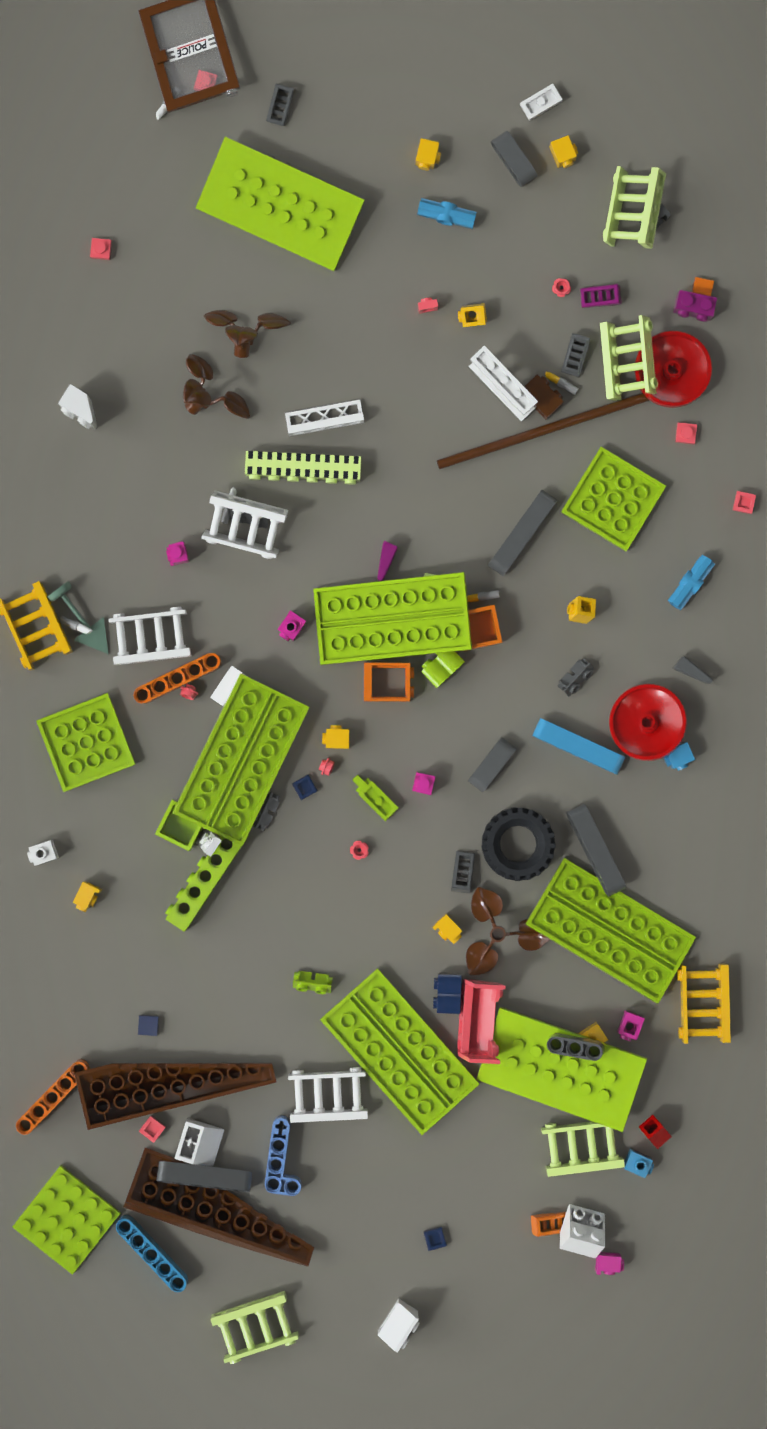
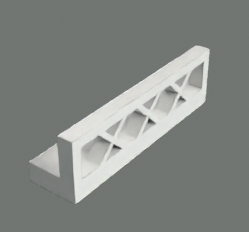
[285,400,364,436]

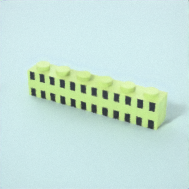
[245,451,361,485]

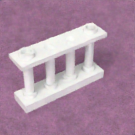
[469,345,538,422]
[201,491,288,559]
[109,607,192,665]
[288,1067,368,1123]

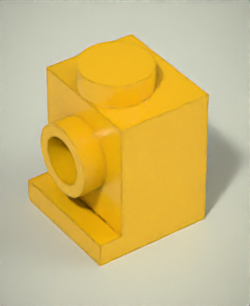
[458,303,487,327]
[73,881,102,912]
[432,914,462,944]

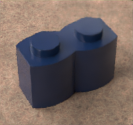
[433,974,461,1014]

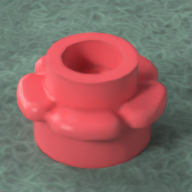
[552,278,571,297]
[180,684,198,700]
[319,758,335,776]
[350,841,369,860]

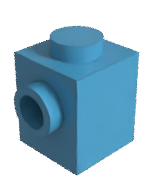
[664,742,695,771]
[623,1148,654,1178]

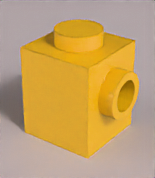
[549,135,578,168]
[415,138,441,171]
[567,596,596,624]
[322,725,350,749]
[578,1022,608,1043]

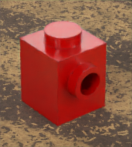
[639,1115,672,1149]

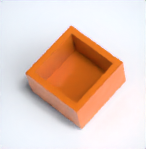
[464,605,502,651]

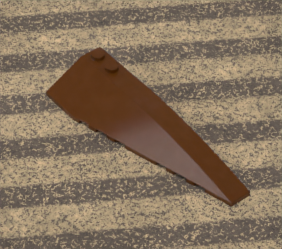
[74,1063,276,1130]
[123,1148,314,1266]

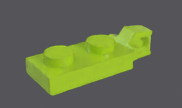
[352,774,399,821]

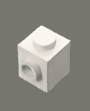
[27,840,59,866]

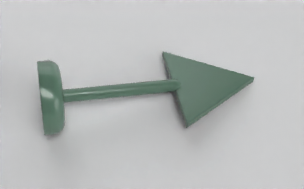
[47,581,108,654]

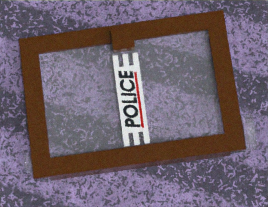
[138,0,240,113]

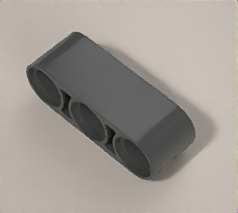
[491,131,537,187]
[468,737,517,792]
[547,1033,604,1061]

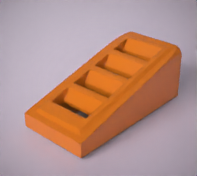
[531,1212,566,1237]

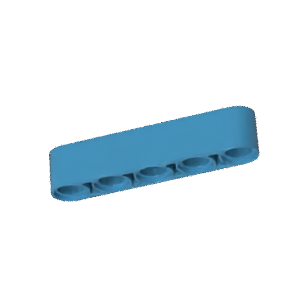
[532,718,626,775]
[116,1215,188,1293]

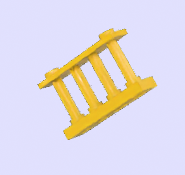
[0,581,73,671]
[677,964,731,1044]

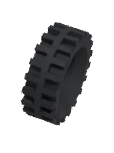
[481,807,556,881]

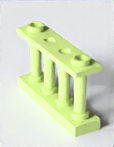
[603,166,666,249]
[600,315,658,401]
[541,1121,625,1177]
[210,1291,299,1364]

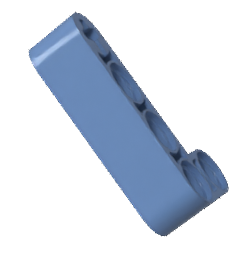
[265,1115,302,1196]

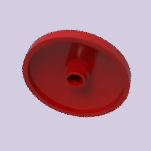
[634,331,712,408]
[609,684,687,761]

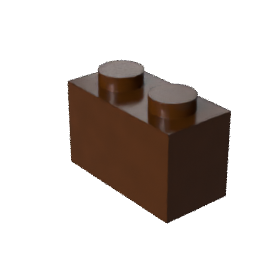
[524,374,564,420]

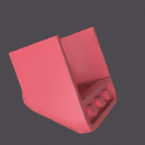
[457,979,506,1064]

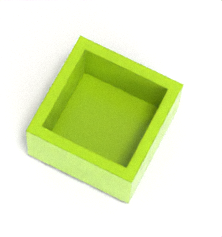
[155,799,203,851]

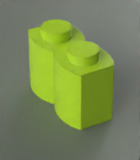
[421,651,465,689]

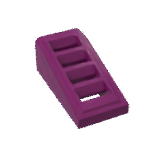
[580,284,621,308]
[377,541,398,582]

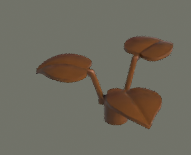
[204,310,291,358]
[183,354,250,419]
[466,887,550,975]

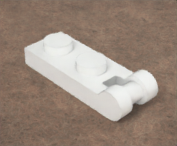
[195,828,222,857]

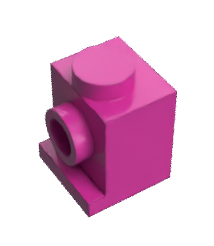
[166,541,189,566]
[277,610,307,641]
[412,772,435,795]
[617,1010,645,1042]
[595,1252,624,1275]

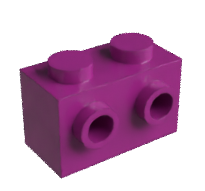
[673,290,717,322]

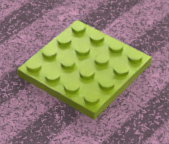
[561,447,666,552]
[36,693,136,792]
[12,1165,121,1275]

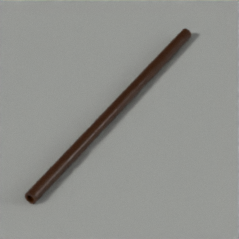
[437,393,650,470]

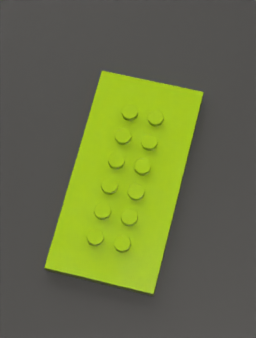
[196,137,365,271]
[313,572,472,665]
[172,673,310,846]
[525,858,696,1004]
[320,968,479,1135]
[476,1007,647,1132]

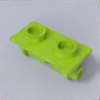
[293,971,333,994]

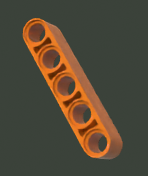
[133,653,221,704]
[16,1059,90,1135]

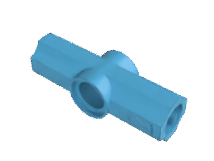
[417,198,477,229]
[667,554,715,610]

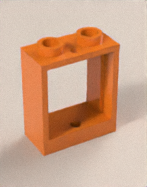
[364,663,414,702]

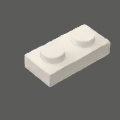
[520,83,563,121]

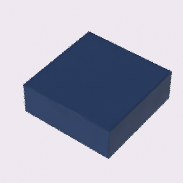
[292,774,318,800]
[138,1015,159,1036]
[423,1226,447,1251]

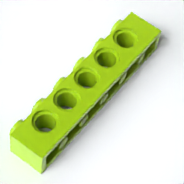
[165,834,249,932]

